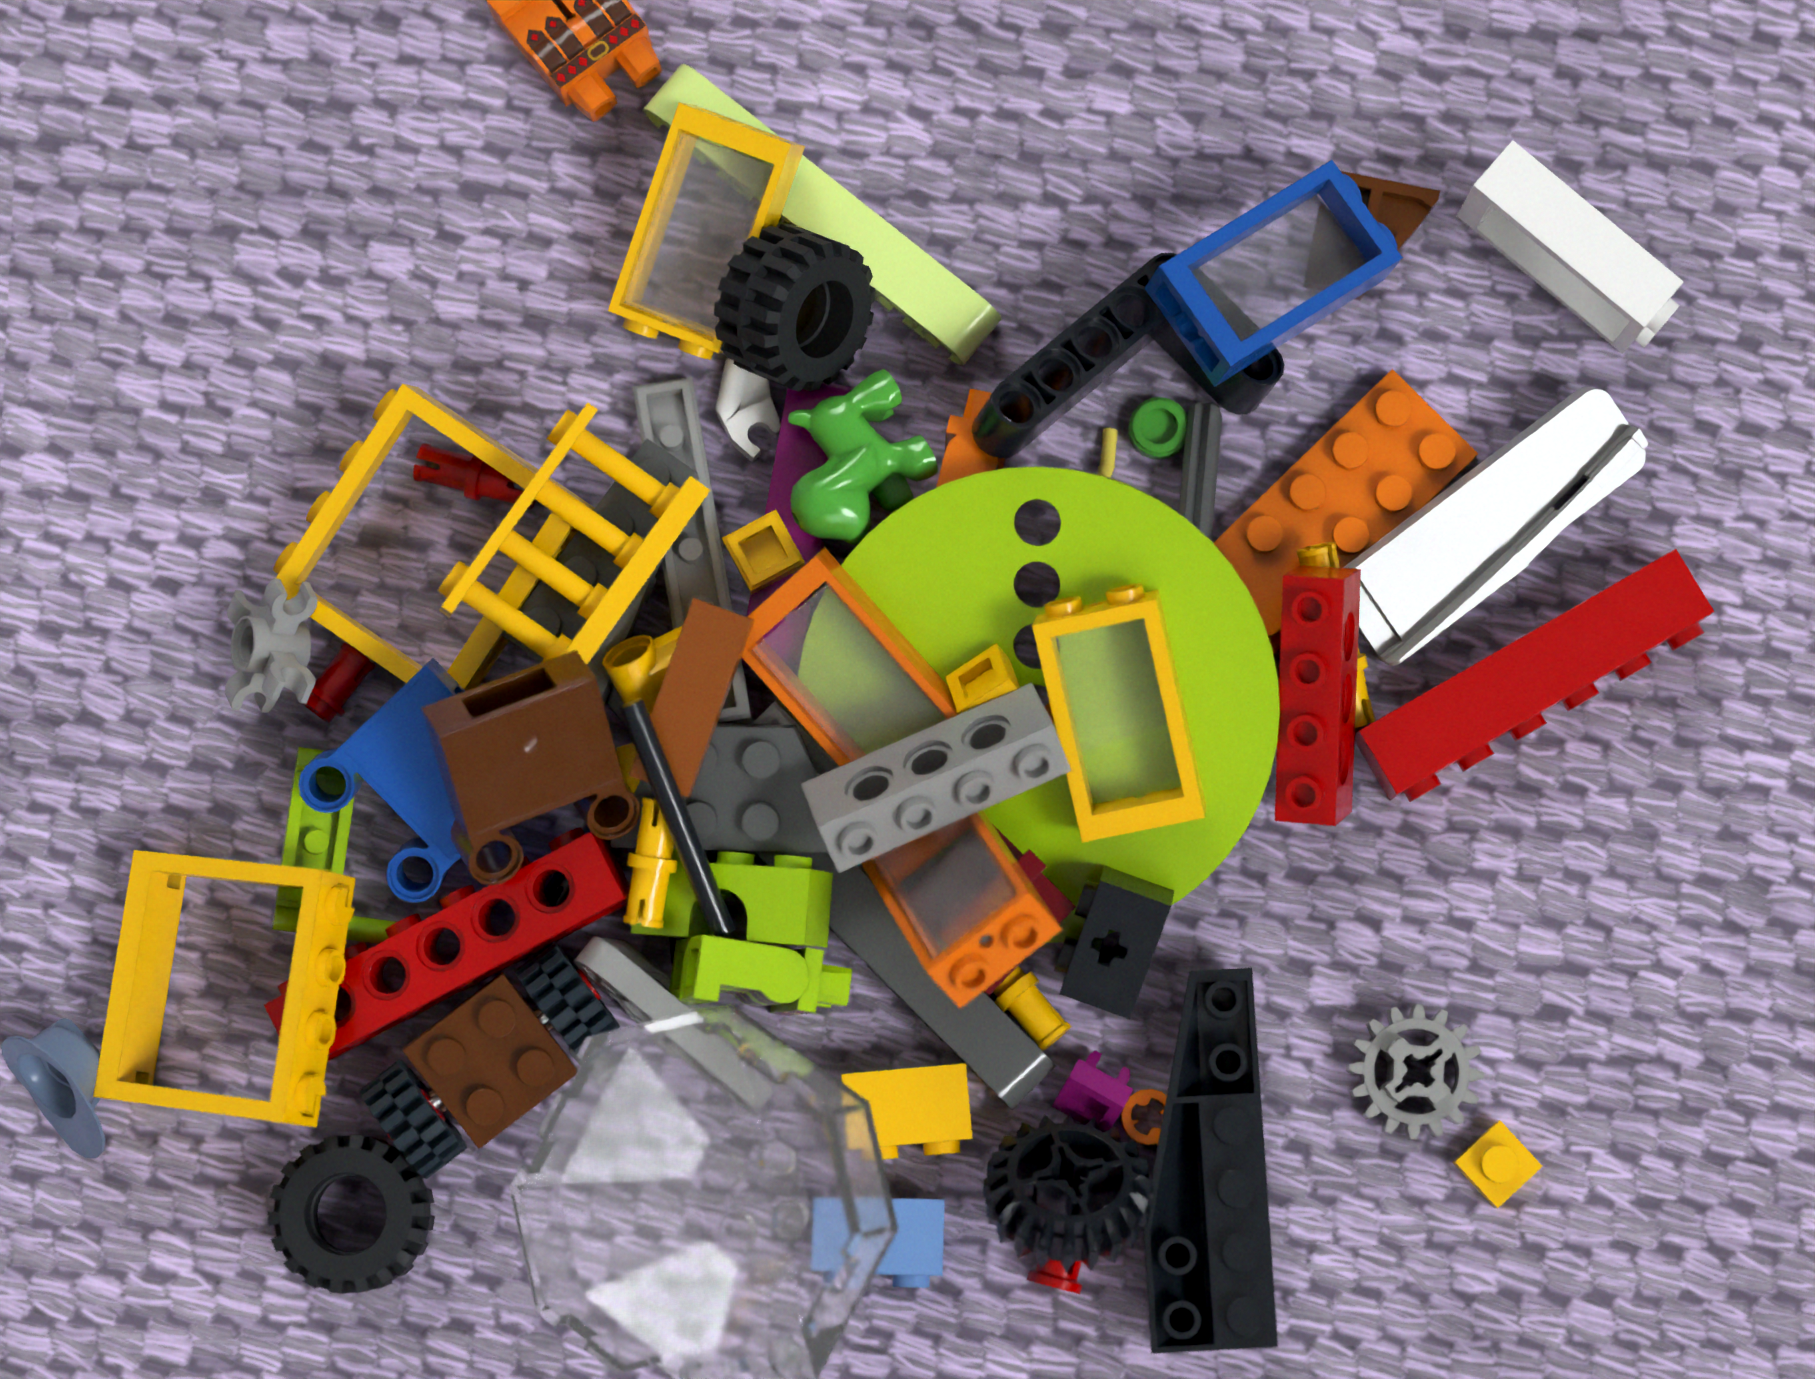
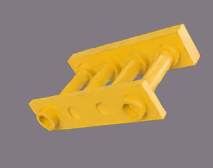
[437,402,710,664]

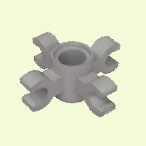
[225,579,317,713]

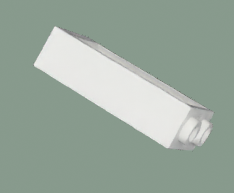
[1457,140,1684,354]

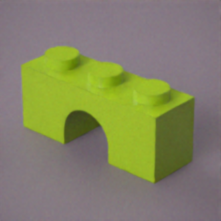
[631,849,833,948]

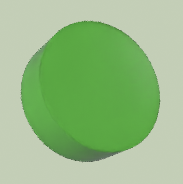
[1128,397,1187,460]

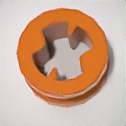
[1120,1089,1167,1145]

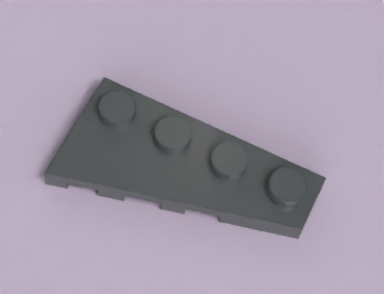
[501,438,699,705]

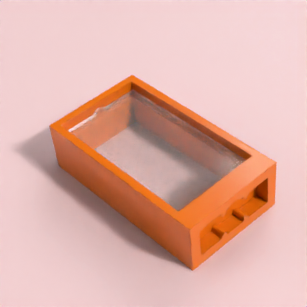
[742,547,959,767]
[861,810,1062,1009]

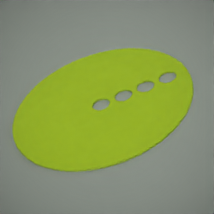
[798,466,1280,943]

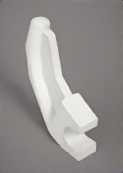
[715,358,781,463]

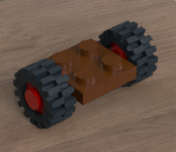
[359,941,622,1179]

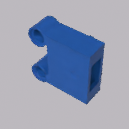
[298,658,465,903]

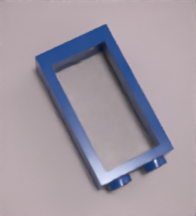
[1144,160,1403,387]

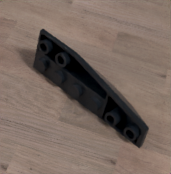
[1143,968,1278,1354]

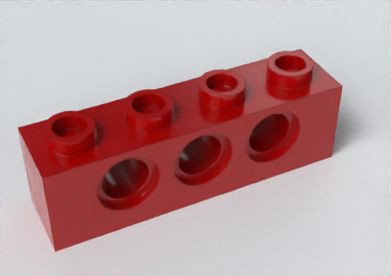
[1274,565,1361,826]

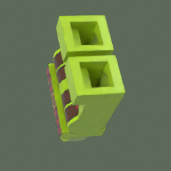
[669,935,852,1016]

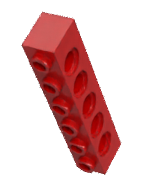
[264,827,630,1062]

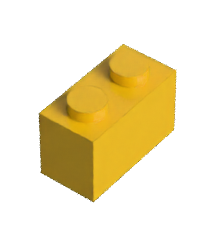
[841,1063,973,1161]

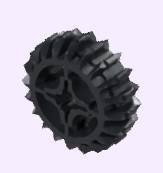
[983,1113,1154,1273]

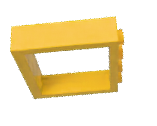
[273,384,595,691]
[93,850,356,1127]

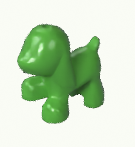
[788,369,938,545]

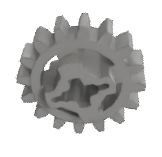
[1346,1004,1484,1140]

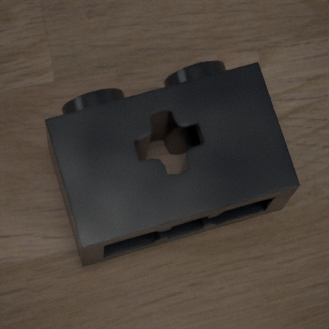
[1054,866,1174,1019]

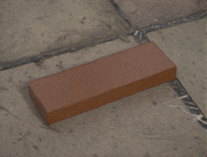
[629,598,755,797]

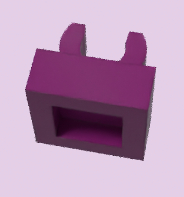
[1052,1050,1133,1132]

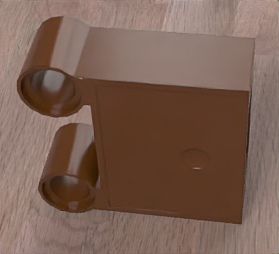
[421,650,640,885]

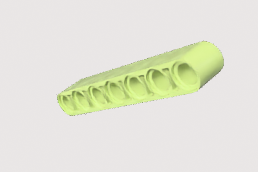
[643,64,1002,366]

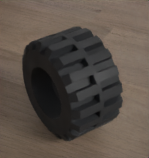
[714,224,875,392]
[268,1135,435,1294]

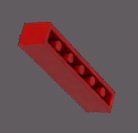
[1355,549,1714,802]

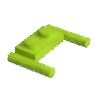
[272,747,397,944]

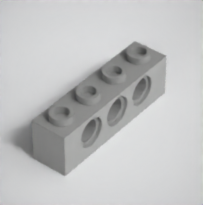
[801,683,1071,873]

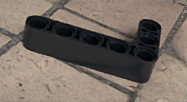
[972,252,1284,458]

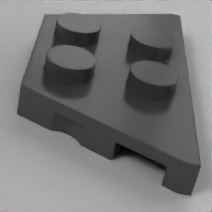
[611,723,829,853]

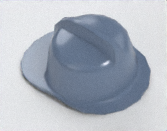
[1,1018,105,1159]

